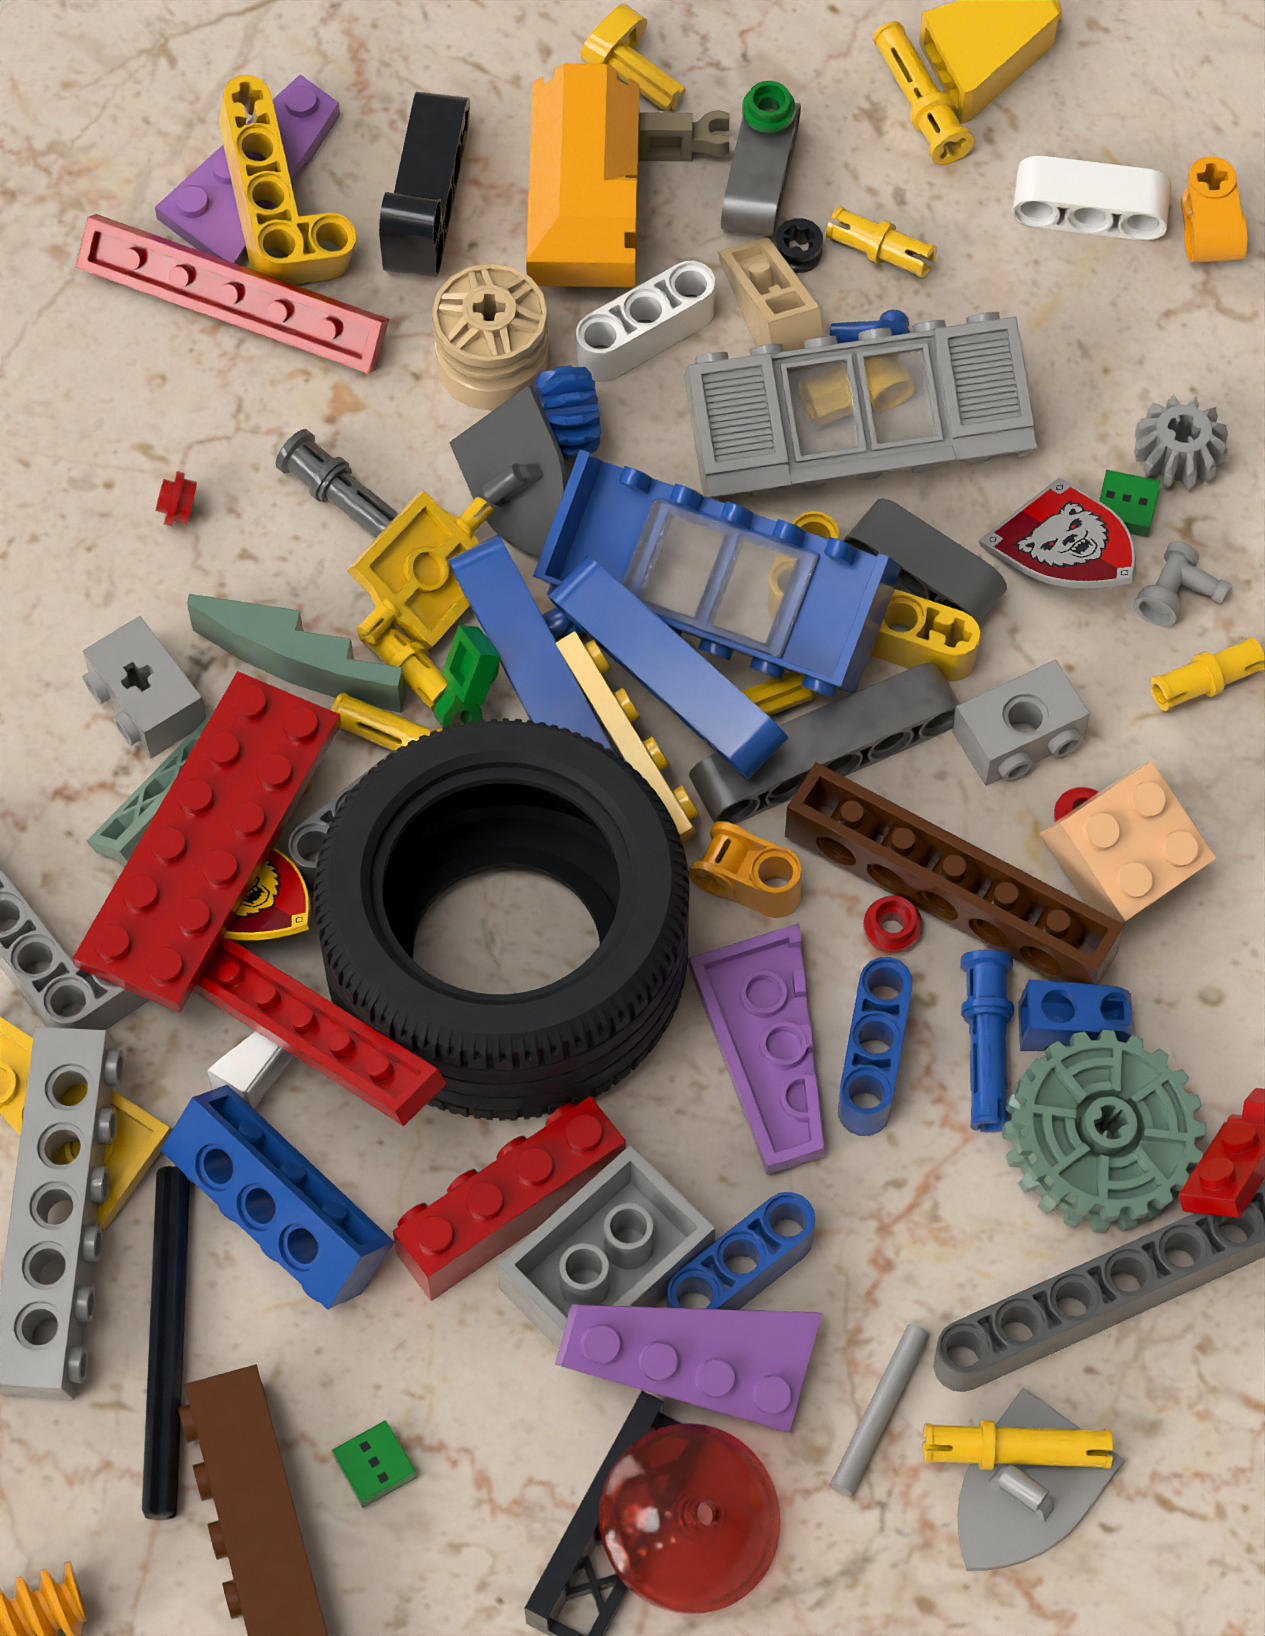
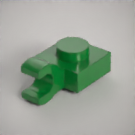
[434,625,501,728]

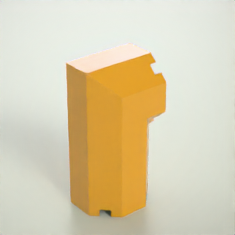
[526,63,639,287]

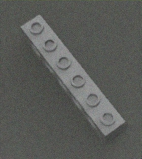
[0,1026,124,1400]

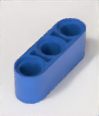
[838,957,912,1136]
[667,1192,815,1310]

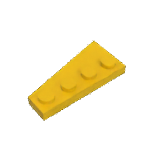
[0,1017,172,1231]

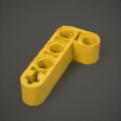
[219,75,356,285]
[768,511,980,682]

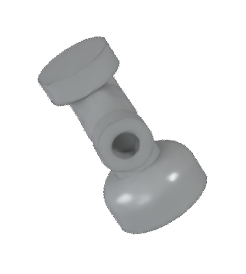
[1134,541,1231,626]

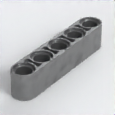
[689,662,960,824]

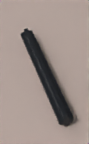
[142,1166,190,1520]

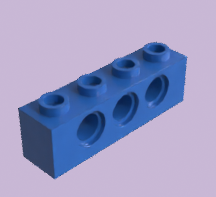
[160,1085,395,1310]

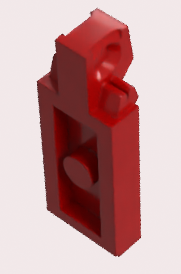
[1179,1088,1265,1218]

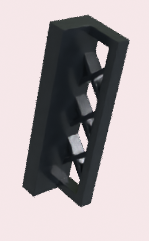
[524,1390,708,1636]

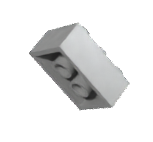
[497,1145,715,1348]

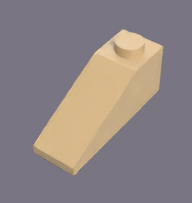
[718,237,824,377]

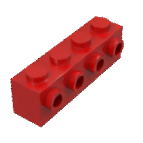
[393,1096,626,1301]

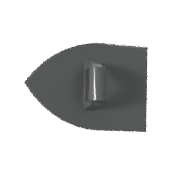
[449,385,568,556]

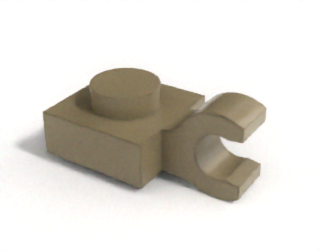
[639,110,730,162]

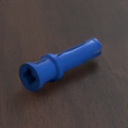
[960,950,1014,1133]

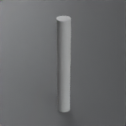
[830,1324,930,1497]

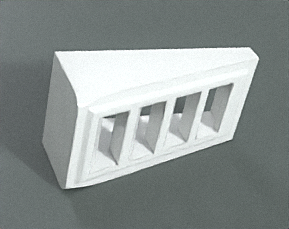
[208,1031,294,1109]

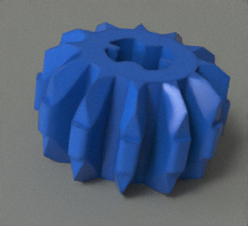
[535,365,601,460]

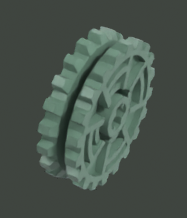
[1002,1030,1206,1233]

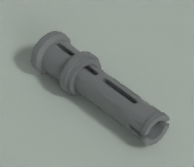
[275,429,398,538]

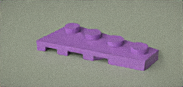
[155,75,340,266]
[689,923,824,1175]
[555,1304,822,1433]

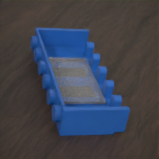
[533,450,902,698]

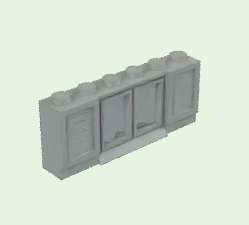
[684,312,1037,500]

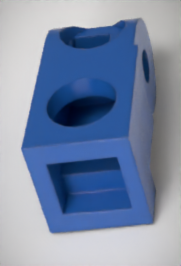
[1018,979,1133,1051]

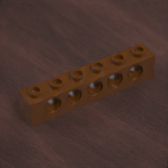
[785,762,1125,985]

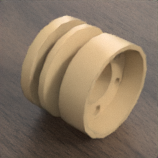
[432,263,550,411]

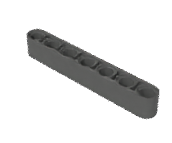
[933,1182,1265,1392]

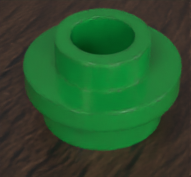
[742,81,796,133]

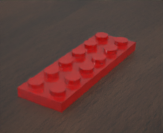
[73,671,341,1013]

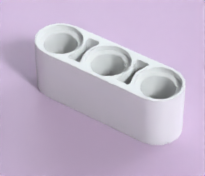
[1012,156,1172,241]
[576,261,715,382]

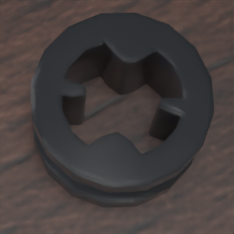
[775,218,823,273]

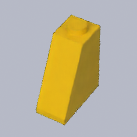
[919,0,1062,124]

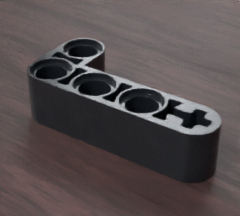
[379,91,470,277]

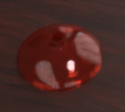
[599,1423,781,1614]

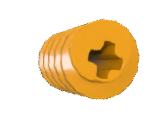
[0,1561,87,1636]

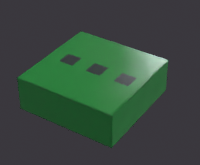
[1099,469,1161,537]
[332,1420,417,1508]

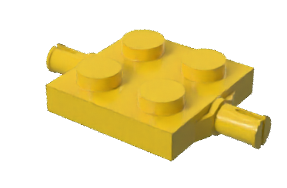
[346,490,493,649]

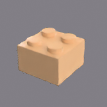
[1039,761,1216,923]

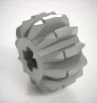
[1134,394,1228,492]

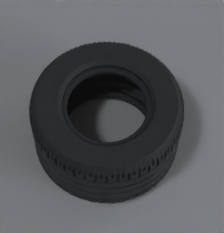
[314,718,690,1121]

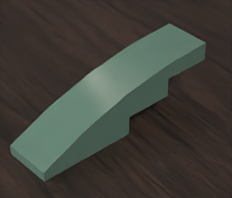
[187,594,405,713]

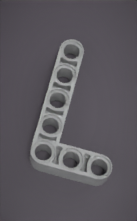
[0,868,149,1030]

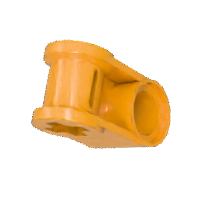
[1180,156,1247,263]
[688,821,802,918]

